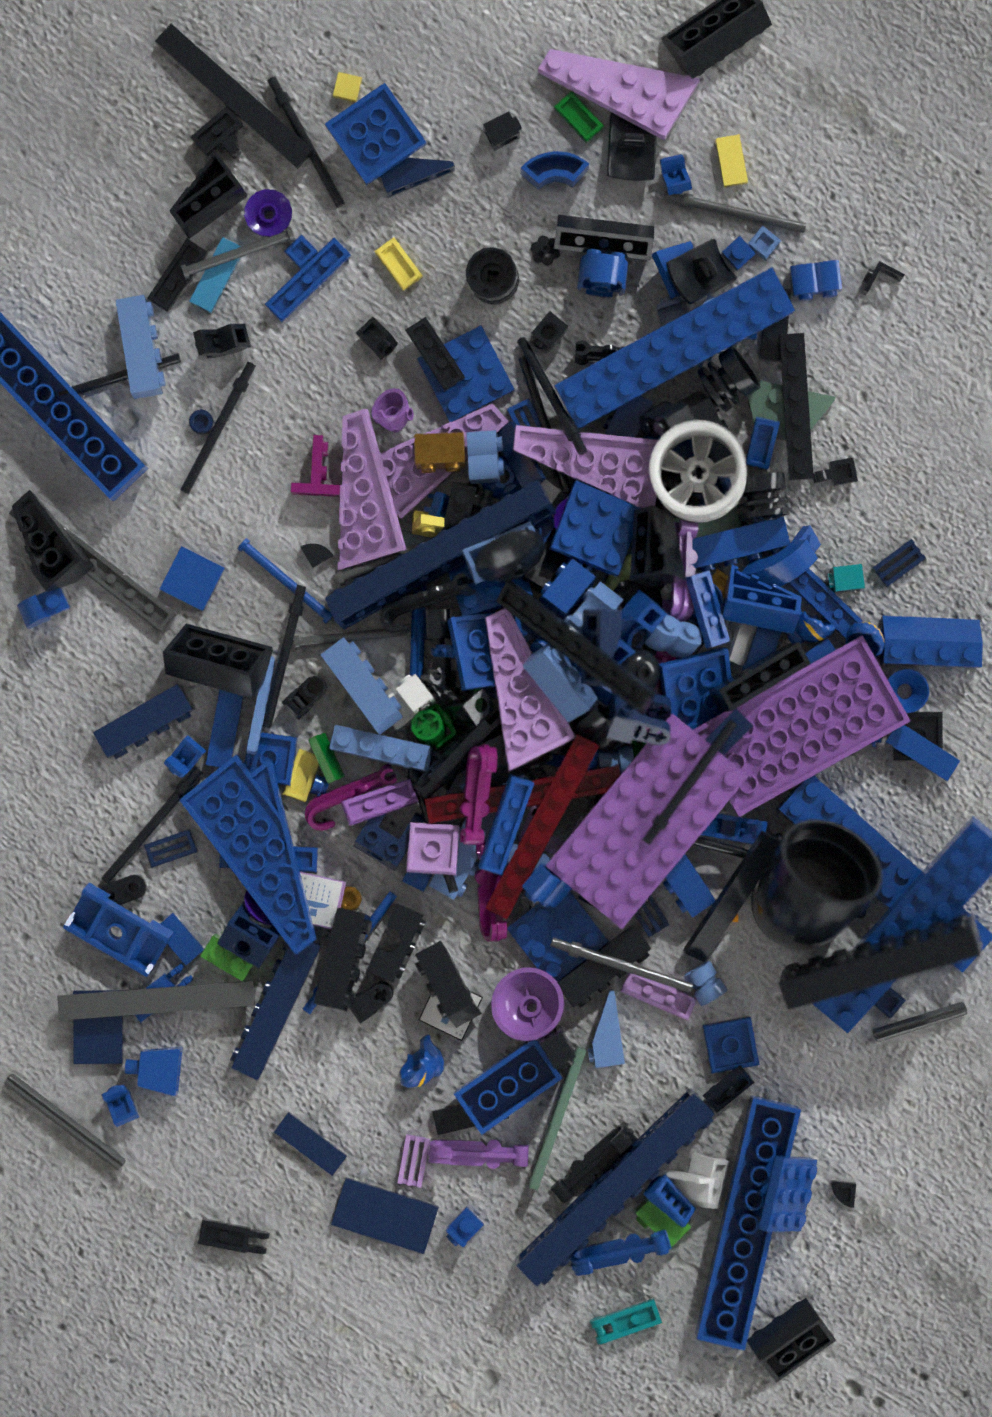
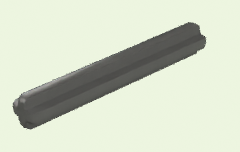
[873,1002,967,1042]

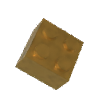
[414,432,465,473]

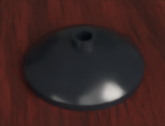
[474,529,545,582]

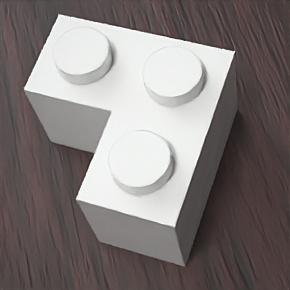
[388,674,438,733]

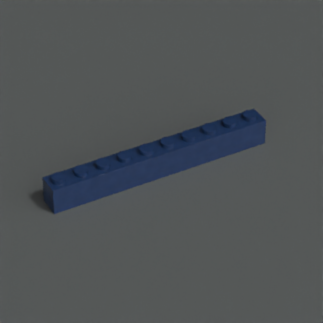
[325,480,556,630]

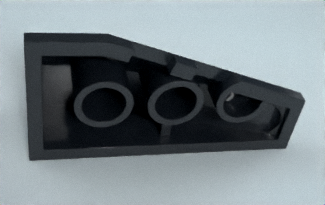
[12,490,94,592]

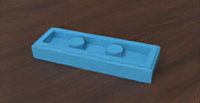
[189,237,241,314]

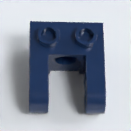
[606,693,672,745]
[353,812,425,871]
[217,902,281,968]

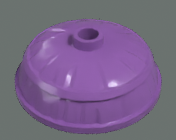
[491,967,564,1041]

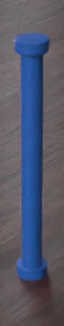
[237,538,333,624]

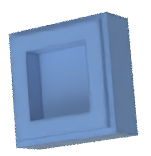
[748,225,781,261]

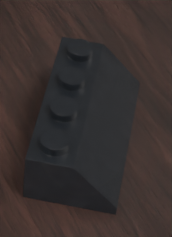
[661,0,772,79]
[163,623,273,699]

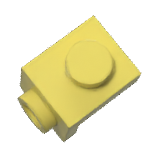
[412,510,444,538]

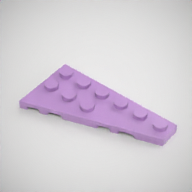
[538,49,700,140]
[380,404,509,520]
[337,409,406,571]
[513,425,659,508]
[485,608,575,771]

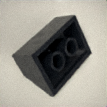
[747,1298,836,1383]

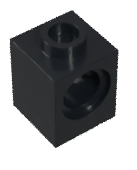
[483,111,522,151]
[531,311,568,352]

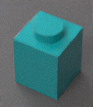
[827,564,865,593]

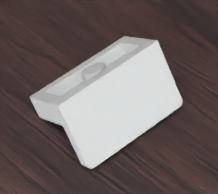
[713,620,757,667]
[688,1153,730,1209]
[658,1170,715,1203]

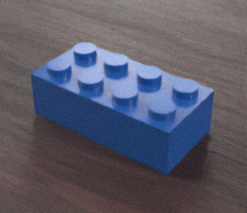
[453,1040,563,1135]

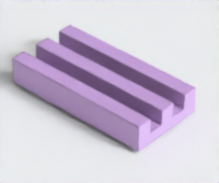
[397,1134,430,1188]

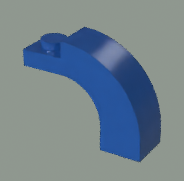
[742,525,821,587]
[701,813,767,844]

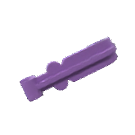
[662,519,698,622]
[427,1139,529,1169]

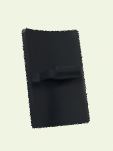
[607,112,657,181]
[666,239,737,304]
[479,734,553,787]

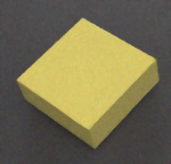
[333,72,362,102]

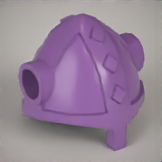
[371,388,414,433]

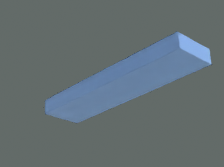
[247,656,275,755]

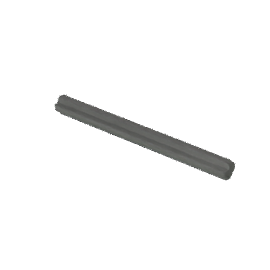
[4,1074,126,1170]

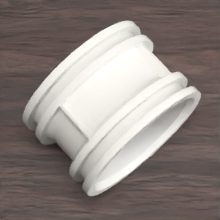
[650,421,747,522]

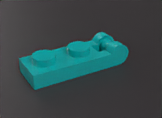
[589,1298,662,1345]

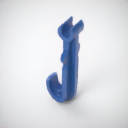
[570,1230,672,1276]

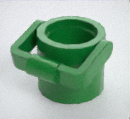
[411,704,458,750]

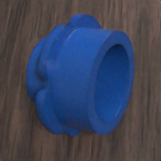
[310,775,329,797]

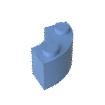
[564,582,624,634]

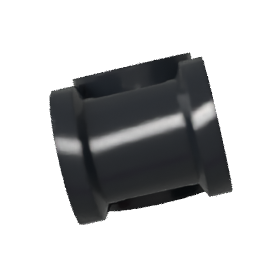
[282,676,327,720]
[349,981,394,1024]

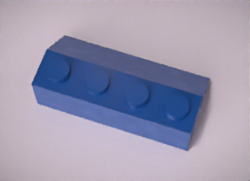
[880,616,983,668]

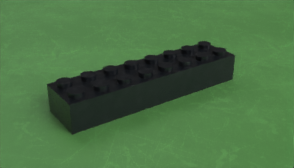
[778,914,982,1010]

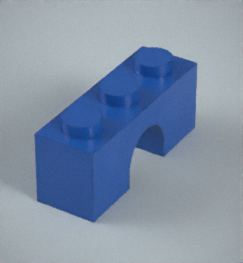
[613,590,667,664]

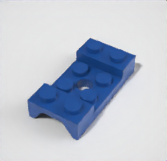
[63,882,173,977]

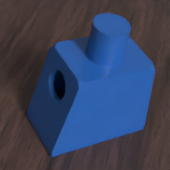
[124,1047,183,1096]

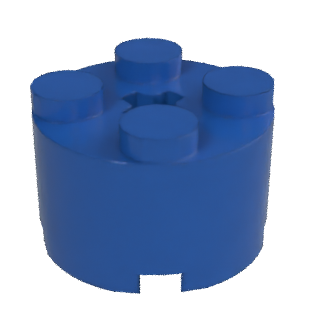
[577,249,628,297]

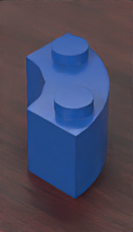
[520,151,589,190]

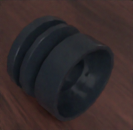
[465,247,520,305]
[697,346,761,412]
[734,472,790,523]

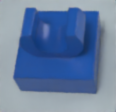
[424,491,449,518]

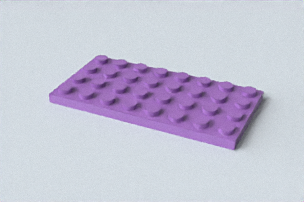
[693,635,910,817]
[545,714,748,929]

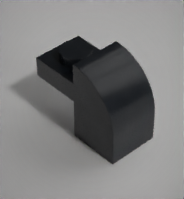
[193,324,251,359]

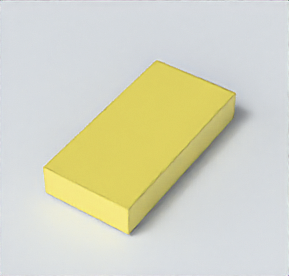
[715,134,748,187]
[374,237,423,291]
[283,749,319,802]

